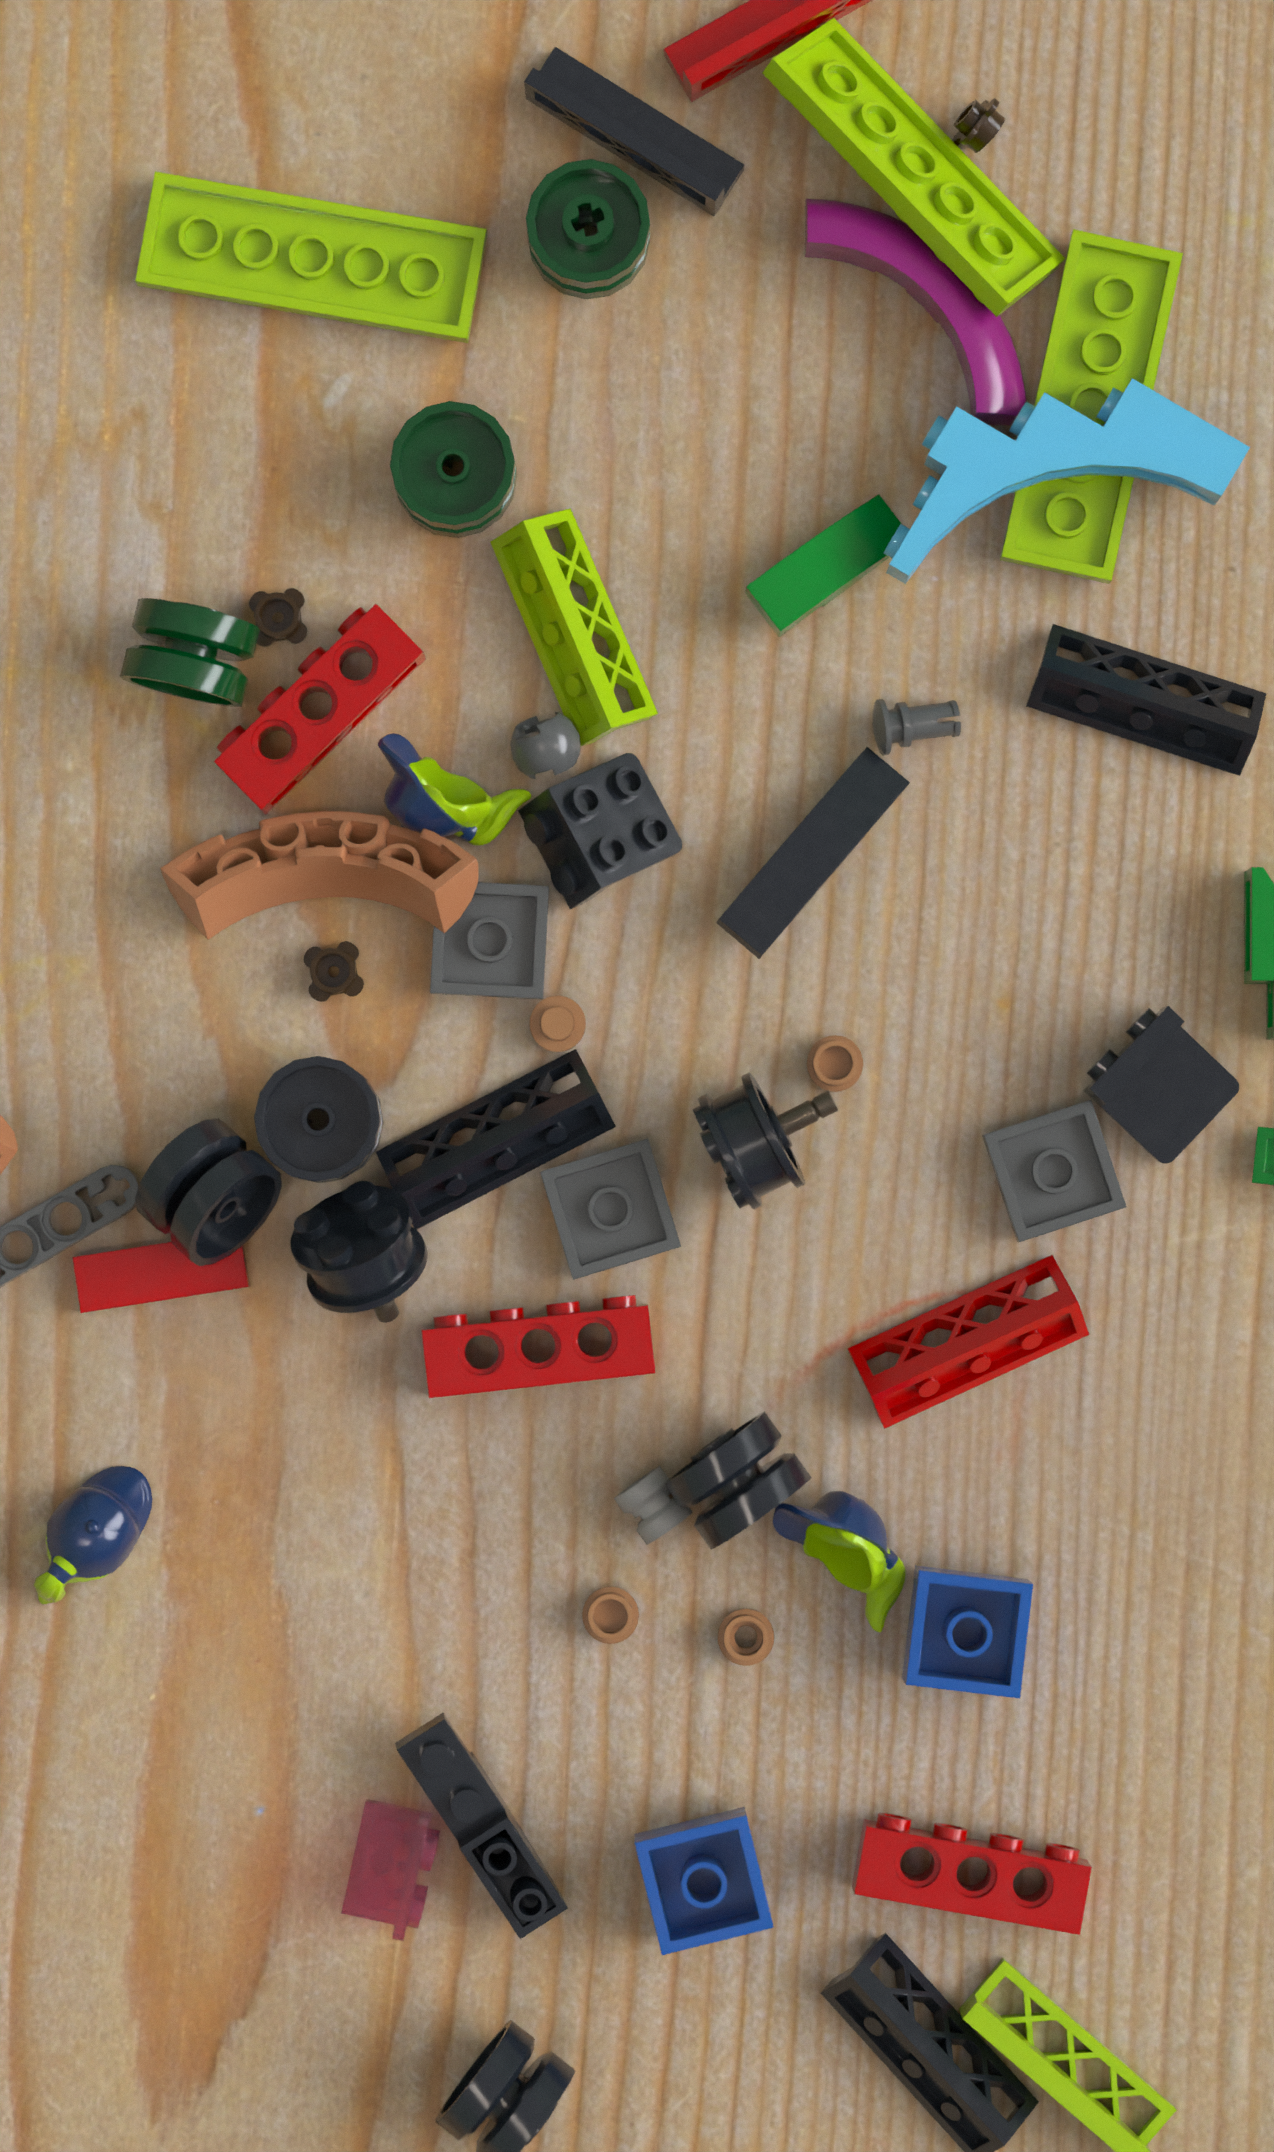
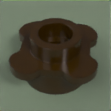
[952,98,1005,153]
[249,588,308,647]
[304,941,364,1002]

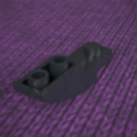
[395,1713,568,1939]

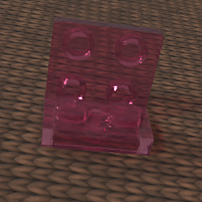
[341,1799,440,1941]

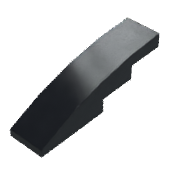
[716,747,910,959]

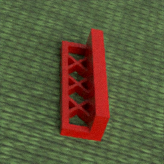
[664,0,872,102]
[847,1255,1089,1429]

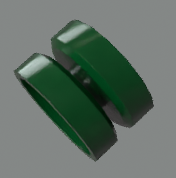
[526,159,650,300]
[390,401,517,538]
[120,598,260,707]

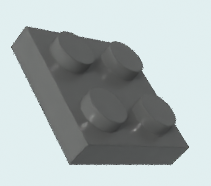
[430,882,549,1000]
[982,1100,1127,1242]
[540,1139,681,1280]

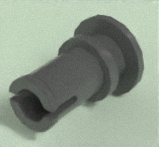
[872,699,961,756]

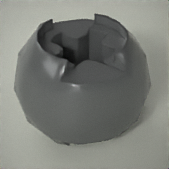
[510,712,581,779]

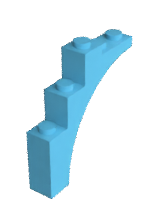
[884,378,1250,584]

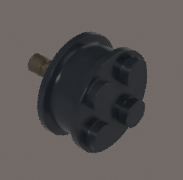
[693,1072,839,1209]
[290,1181,428,1323]

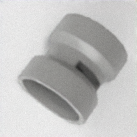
[614,1466,692,1545]

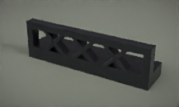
[524,47,744,217]
[1026,624,1267,776]
[376,1049,616,1230]
[821,1933,1039,2152]

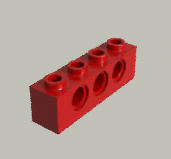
[214,604,426,815]
[422,1295,656,1398]
[852,1813,1092,1935]

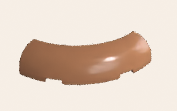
[160,811,479,940]

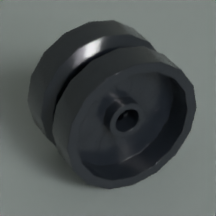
[254,1056,384,1183]
[135,1118,282,1266]
[664,1411,812,1549]
[435,2020,575,2152]

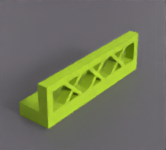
[490,508,658,746]
[959,1958,1176,2152]

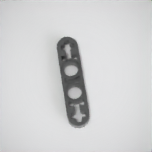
[0,1165,140,1288]

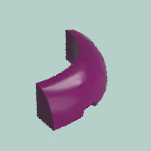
[805,198,1027,425]

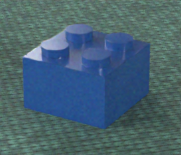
[902,1565,1033,1699]
[634,1807,774,1955]

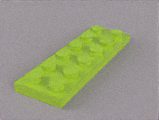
[762,18,1066,317]
[135,172,487,343]
[1000,229,1183,584]

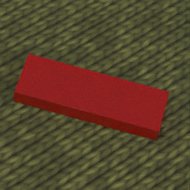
[72,1242,250,1313]

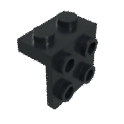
[518,753,682,910]
[1083,1006,1239,1164]

